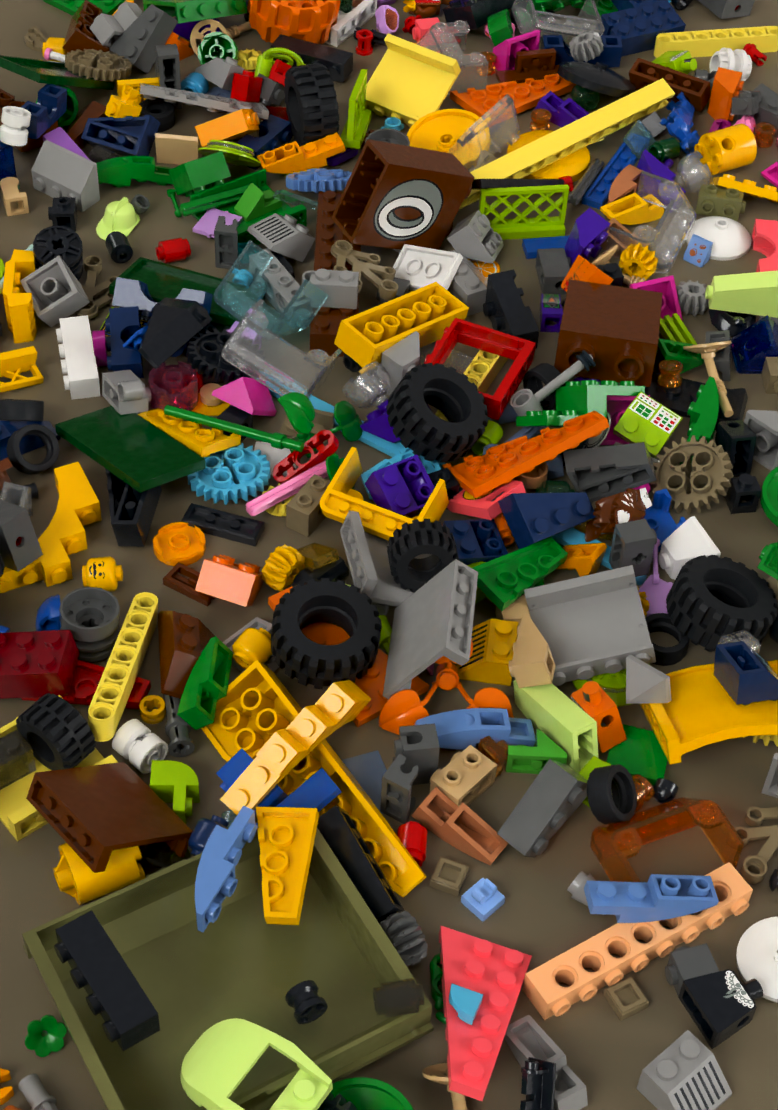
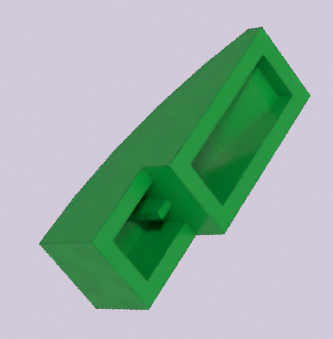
[487,9,513,46]
[177,636,233,730]

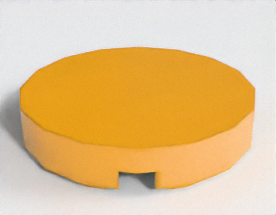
[153,522,206,566]

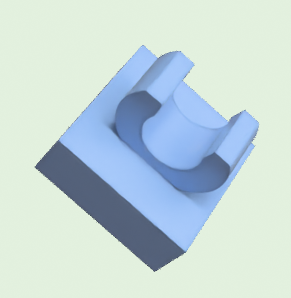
[461,878,505,922]

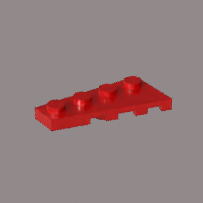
[22,660,151,709]

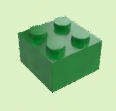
[168,151,231,197]

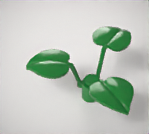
[277,392,363,489]

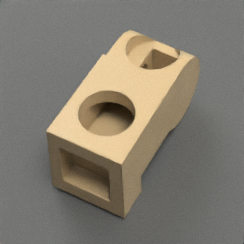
[0,177,29,216]

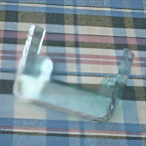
[214,240,329,340]

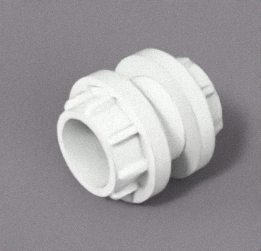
[709,47,752,81]

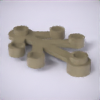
[330,240,399,301]
[75,255,119,319]
[730,806,778,884]

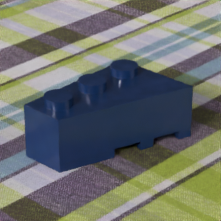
[81,115,160,156]
[498,492,595,549]

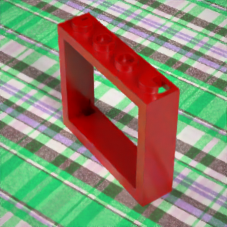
[424,318,536,420]

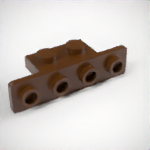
[496,48,559,83]

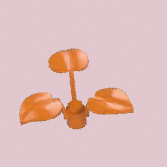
[379,640,514,735]

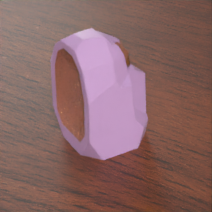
[375,5,399,35]

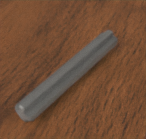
[568,158,604,206]

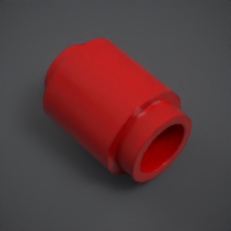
[156,238,191,264]
[397,821,428,867]

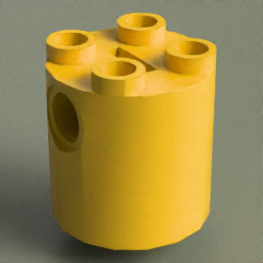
[694,123,757,175]
[53,843,146,905]

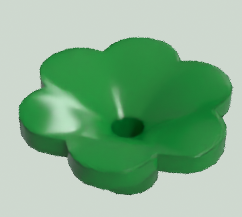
[24,1015,67,1057]

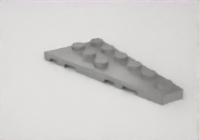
[139,83,269,119]

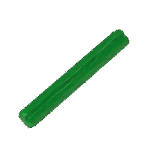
[179,184,258,217]

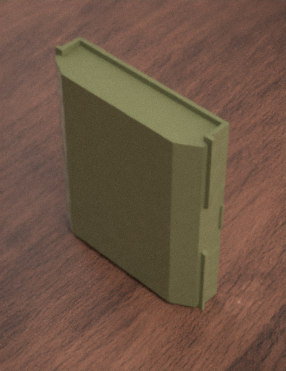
[22,807,434,1110]

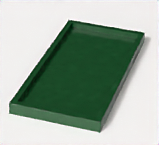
[0,55,115,90]
[109,257,266,327]
[55,406,206,493]

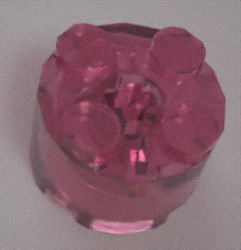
[148,361,199,411]

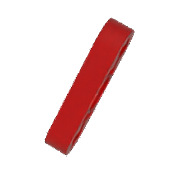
[272,430,339,484]

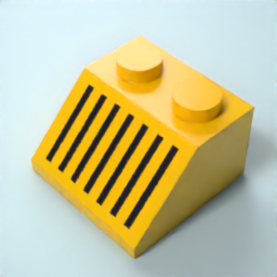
[457,618,519,686]

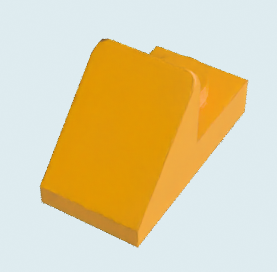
[556,543,607,577]

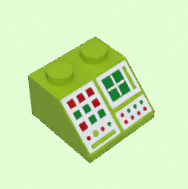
[613,391,683,459]

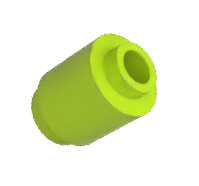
[471,420,503,456]

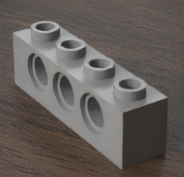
[247,248,312,328]

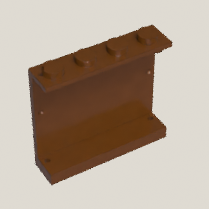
[26,762,193,873]

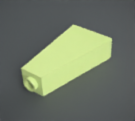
[705,270,778,318]
[513,680,599,773]

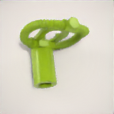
[255,47,306,77]

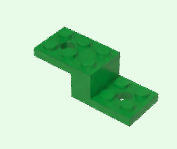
[516,380,645,426]

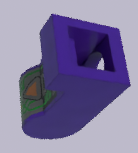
[540,294,563,332]

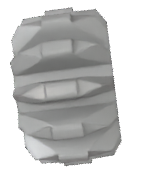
[569,31,603,62]
[676,280,709,317]

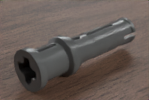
[163,694,195,757]

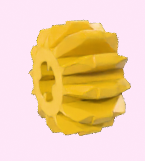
[618,242,658,280]
[261,544,305,591]

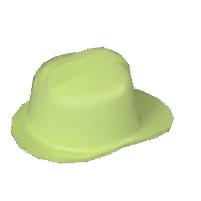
[96,197,140,241]

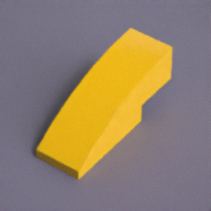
[600,192,665,225]

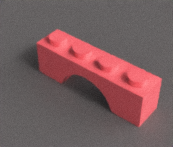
[751,219,778,272]

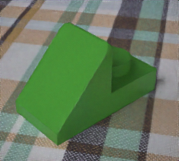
[234,183,282,222]
[505,729,567,774]

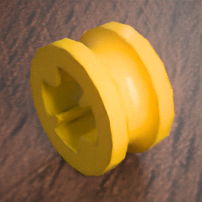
[139,695,166,724]

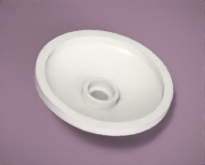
[686,216,752,261]

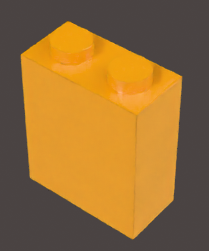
[195,109,260,147]

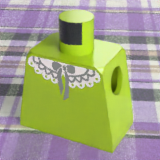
[652,50,697,74]

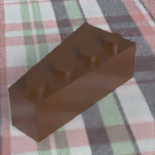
[62,0,109,53]

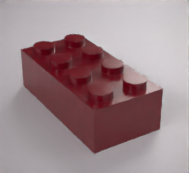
[0,630,80,699]

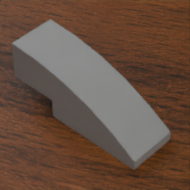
[505,1015,588,1110]

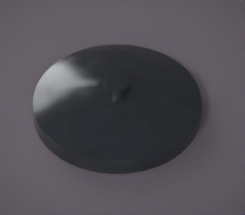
[557,61,636,98]

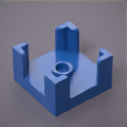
[644,489,686,552]

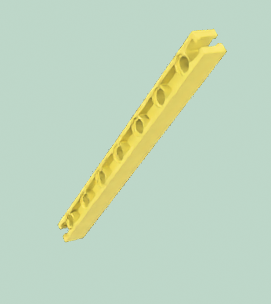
[459,78,675,210]

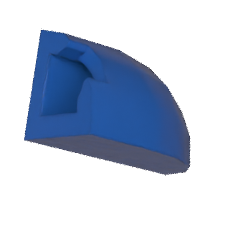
[35,594,61,631]

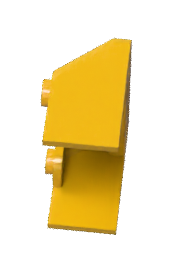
[320,447,449,541]

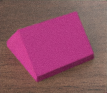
[630,275,683,320]
[212,377,277,416]

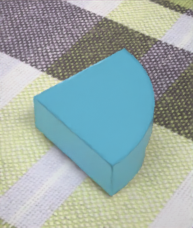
[449,984,483,1025]

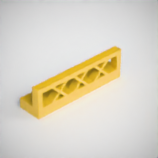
[0,346,44,393]

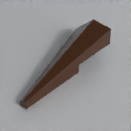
[65,101,107,150]

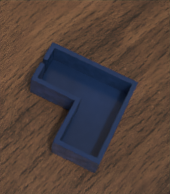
[597,0,686,57]

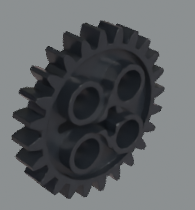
[186,329,266,384]

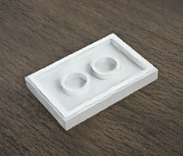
[393,244,463,291]

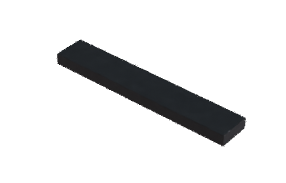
[471,179,564,190]

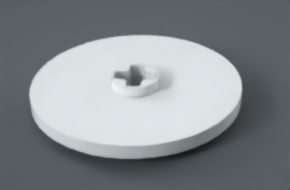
[736,916,778,1003]

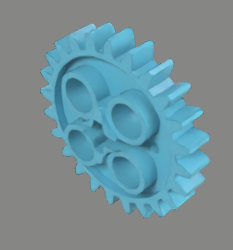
[187,443,271,505]

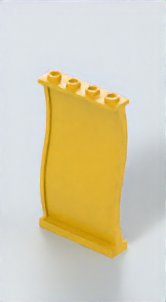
[640,660,778,765]

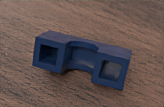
[21,84,67,140]
[236,114,292,170]
[105,306,144,378]

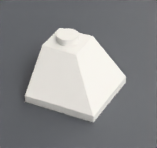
[658,516,721,580]

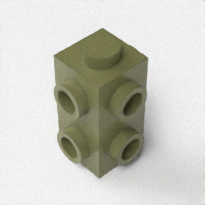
[695,184,747,221]

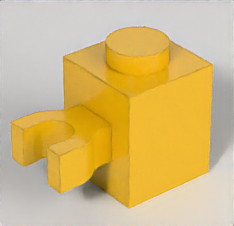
[104,83,142,118]

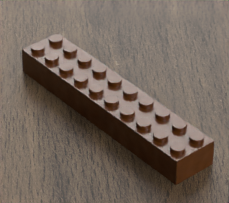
[310,190,361,357]

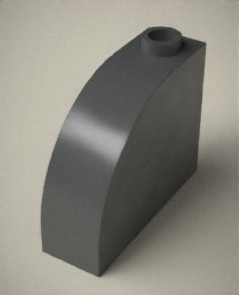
[155,44,182,109]

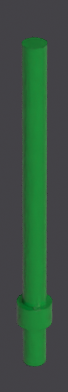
[164,405,304,452]

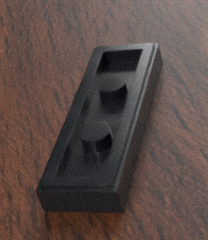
[181,503,265,546]

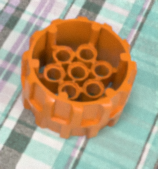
[247,0,341,45]

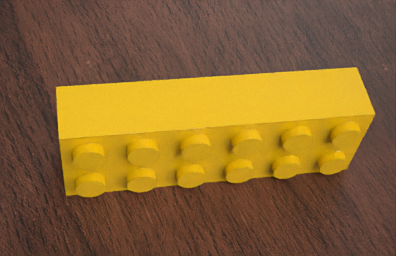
[334,282,469,372]

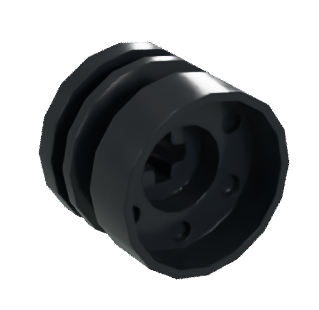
[33,226,83,280]

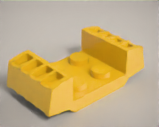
[3,249,37,343]

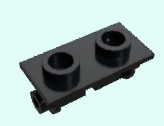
[520,1057,556,1110]

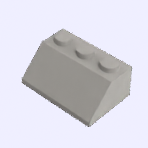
[31,140,100,212]
[447,250,488,316]

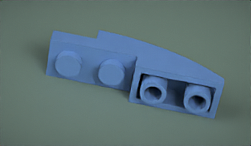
[415,708,536,750]
[195,806,258,932]
[584,874,719,923]

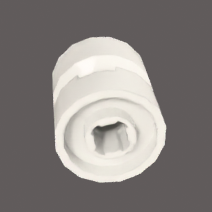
[0,106,31,146]
[112,719,168,774]

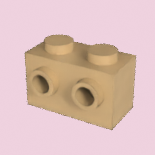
[429,745,497,806]

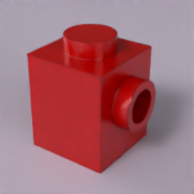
[230,70,263,103]

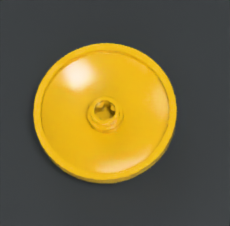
[406,109,489,169]
[507,130,590,182]

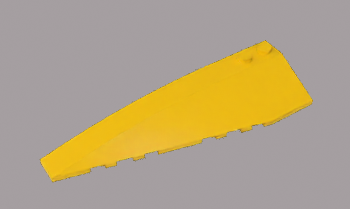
[201,660,426,898]

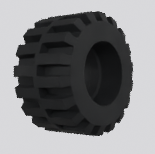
[387,519,459,593]
[16,693,96,770]

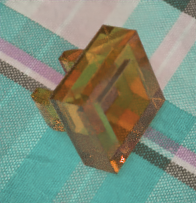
[477,736,508,777]

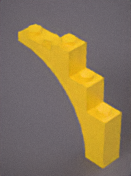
[0,462,102,593]
[220,680,371,815]

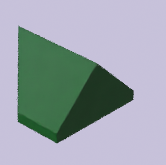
[657,338,704,376]

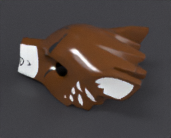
[585,487,652,542]

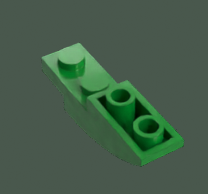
[97,156,173,187]
[679,376,719,465]

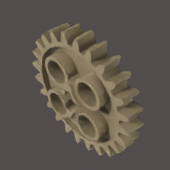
[65,49,132,81]
[650,435,734,515]

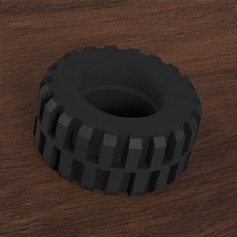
[284,63,339,147]
[387,363,488,462]
[666,555,778,652]
[271,578,382,690]

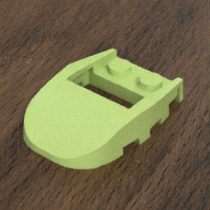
[180,1018,333,1110]

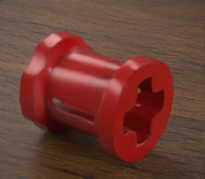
[355,29,373,56]

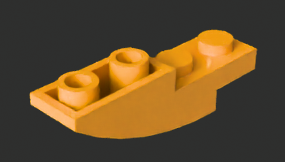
[257,133,346,174]

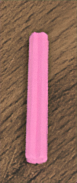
[246,461,328,516]

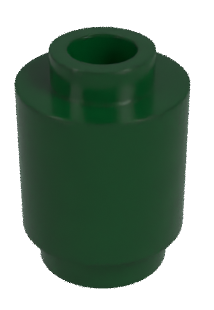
[648,137,681,162]

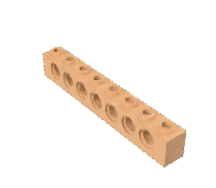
[522,862,753,1020]

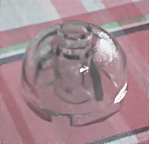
[675,150,714,195]
[342,361,392,409]

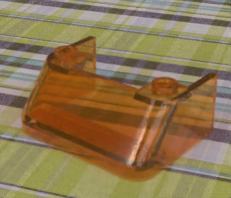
[590,797,744,882]

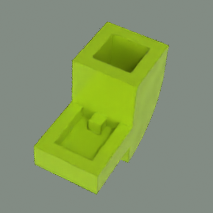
[150,760,200,824]

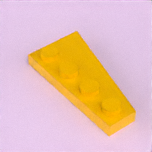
[711,174,778,203]
[138,408,241,457]
[256,807,319,925]

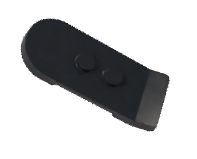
[635,372,748,425]

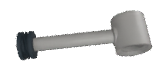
[510,350,596,416]

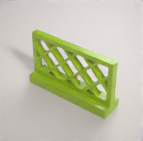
[340,69,372,149]
[479,184,569,240]

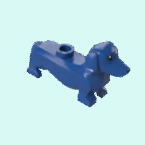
[660,92,700,154]

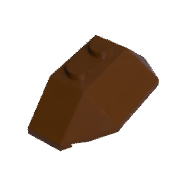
[158,611,215,699]

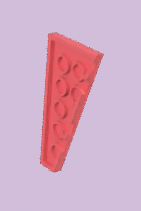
[439,926,532,1102]

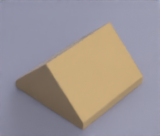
[155,133,202,165]

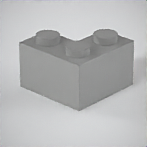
[89,1,143,47]

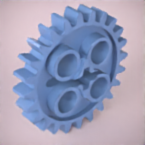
[286,168,352,193]

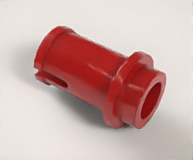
[743,43,767,66]

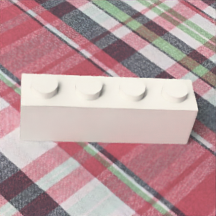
[56,315,101,400]

